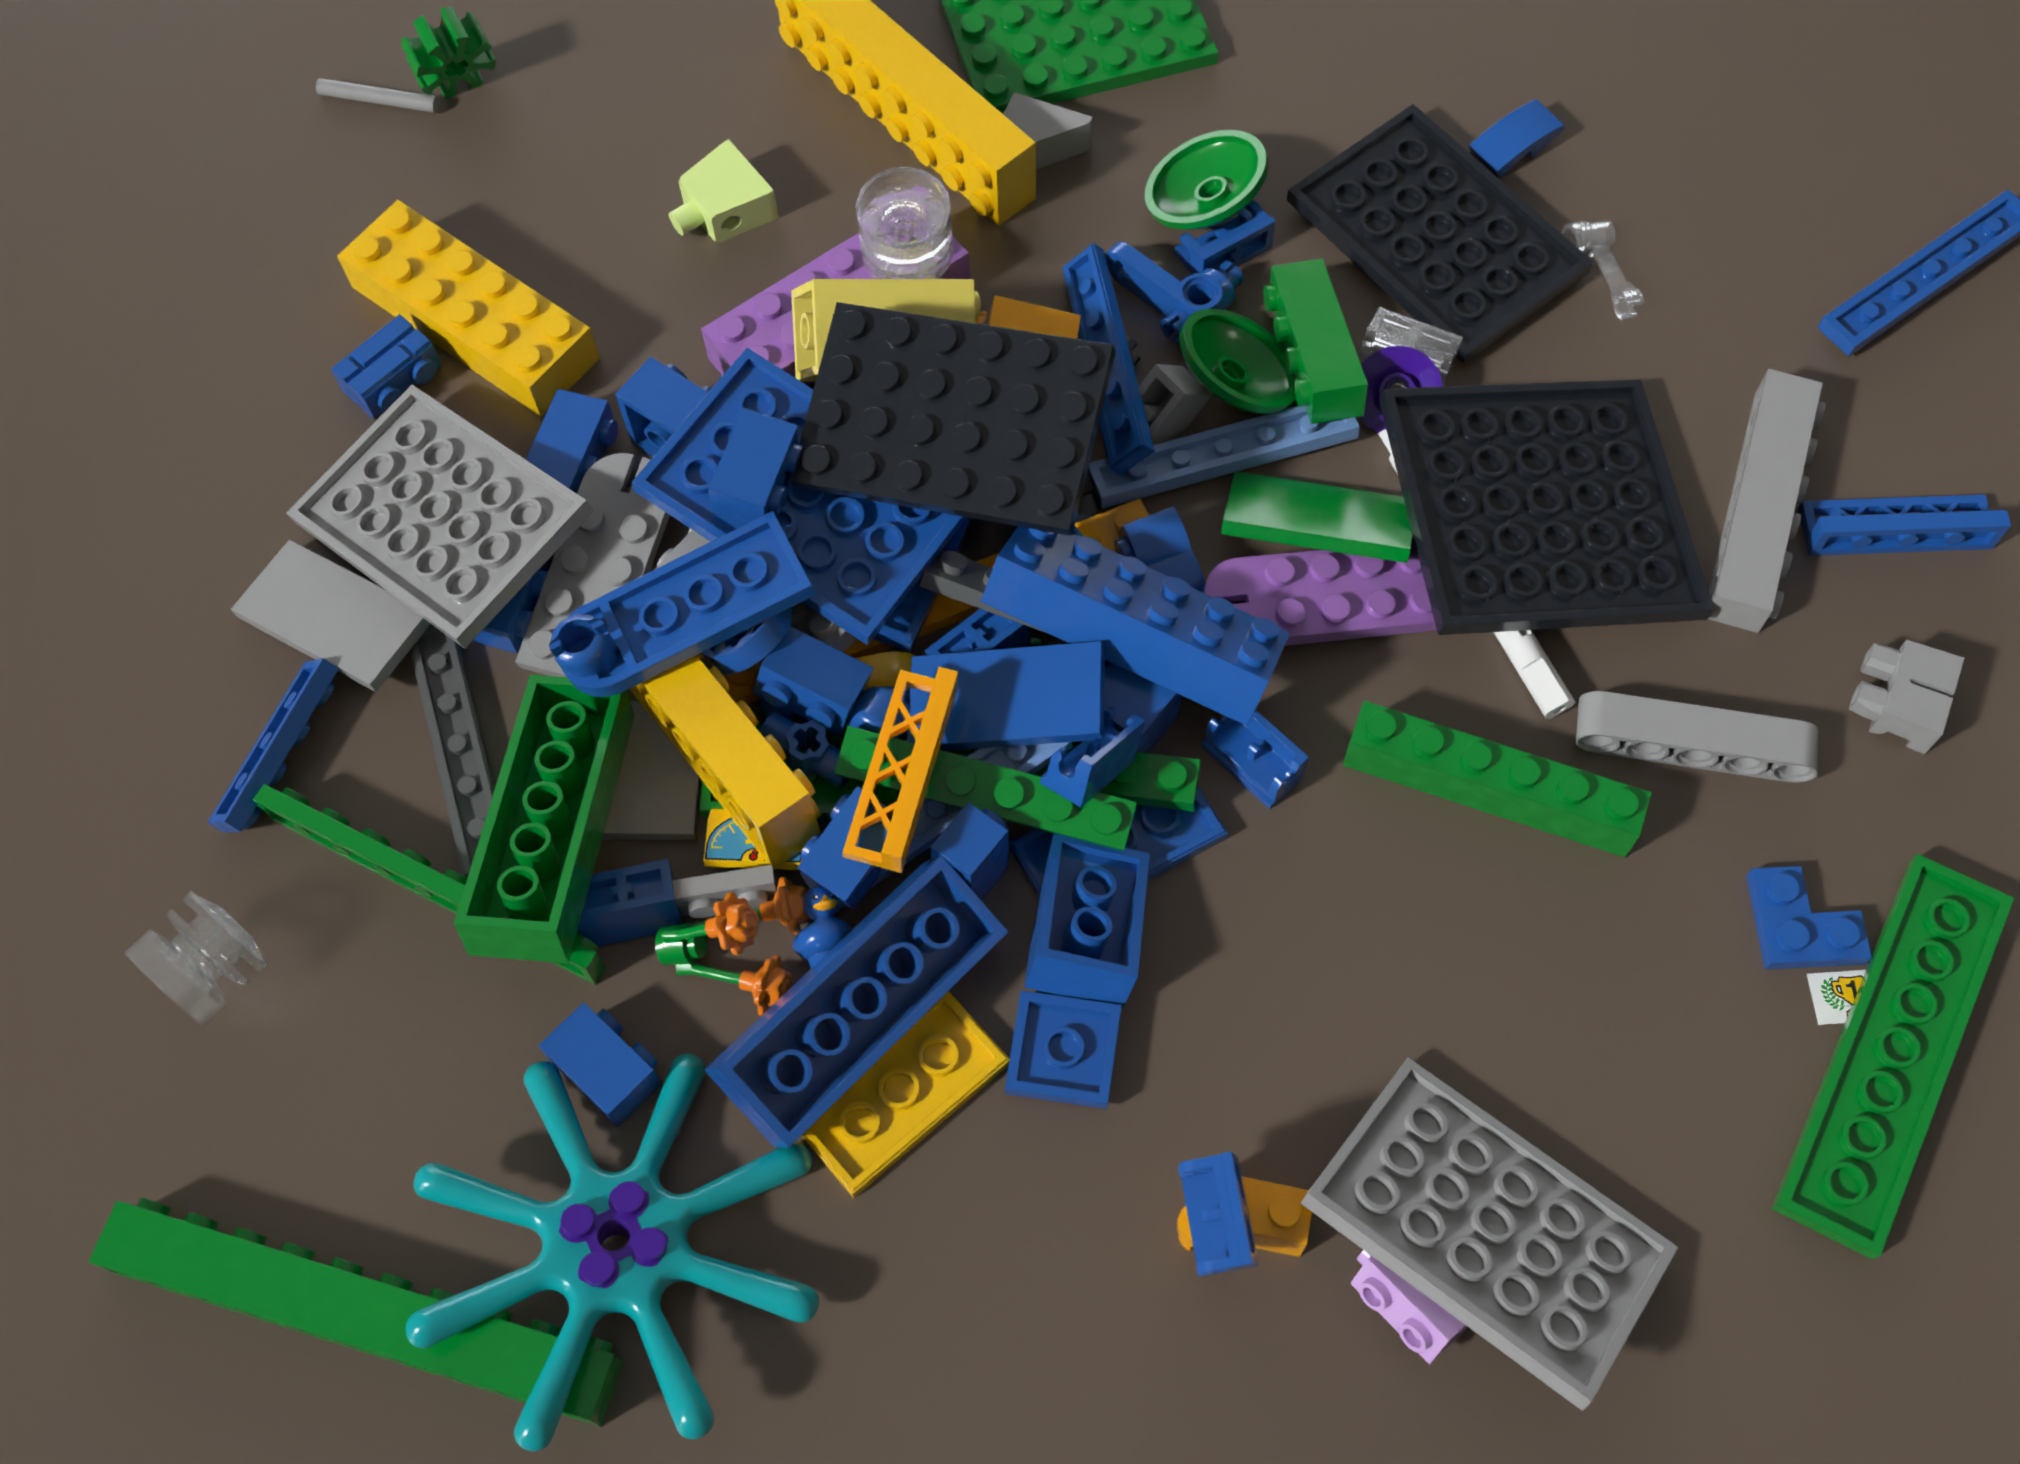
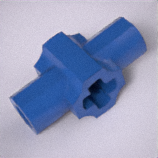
[760,711,850,788]

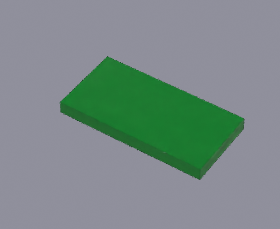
[1221,471,1412,563]

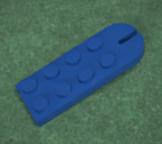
[549,511,816,697]

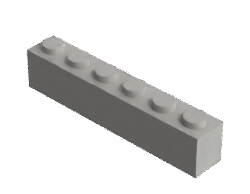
[1708,368,1825,633]

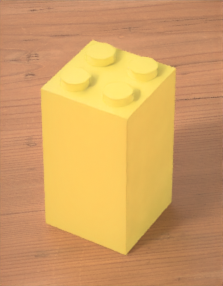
[791,279,981,381]

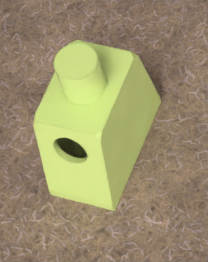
[669,139,779,242]

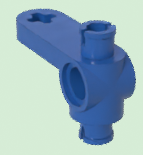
[1105,241,1244,343]

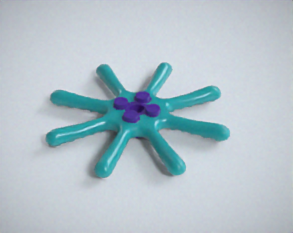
[405,1053,819,1452]

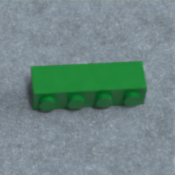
[1263,258,1368,424]

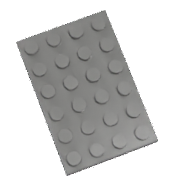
[286,385,594,649]
[1301,1057,1678,1411]

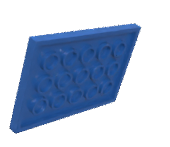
[632,347,967,645]

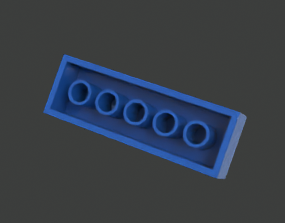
[981,526,1290,726]
[705,856,1008,1148]

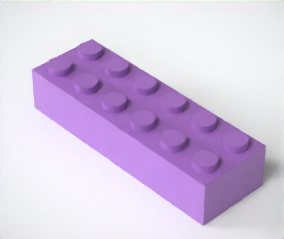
[701,197,970,386]

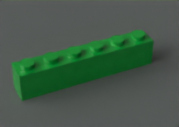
[1342,701,1652,858]

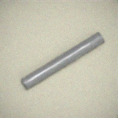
[316,78,439,113]

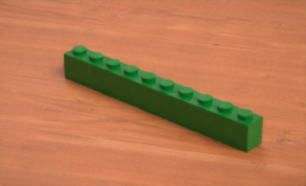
[88,1197,624,1427]

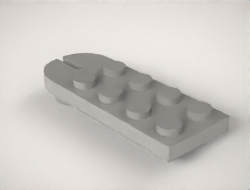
[515,453,670,677]

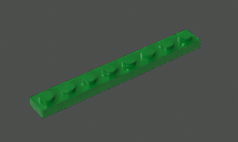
[253,784,606,985]

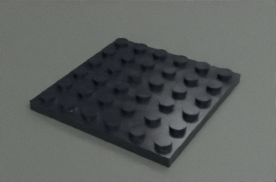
[1379,379,1715,635]

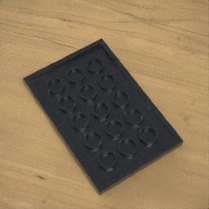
[1286,104,1593,364]
[790,302,1116,536]

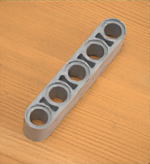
[1576,691,1819,783]

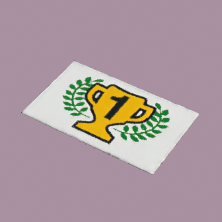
[1807,970,1866,1025]

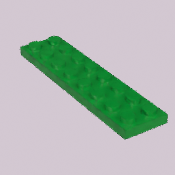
[1771,854,2014,1260]

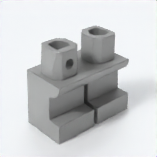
[1849,640,1965,754]

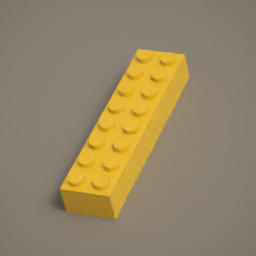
[774,0,1036,226]

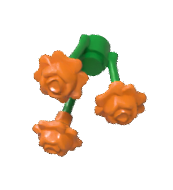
[655,877,810,1016]

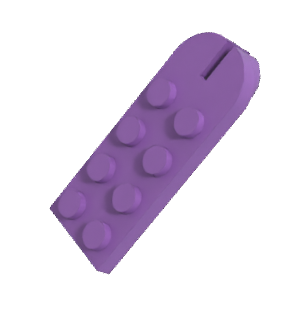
[1202,541,1437,646]

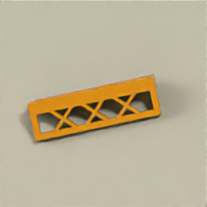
[842,667,958,873]

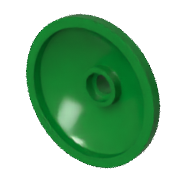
[1145,130,1269,230]
[1179,308,1296,414]

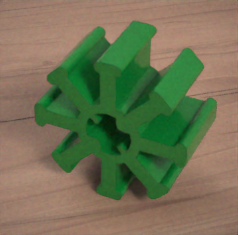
[401,7,496,99]

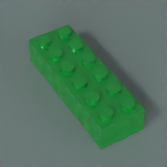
[454,675,634,964]

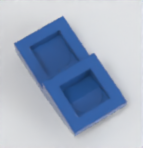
[1469,99,1565,179]

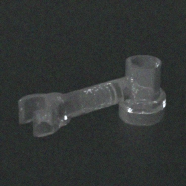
[1561,220,1644,320]

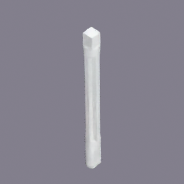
[1378,429,1575,719]

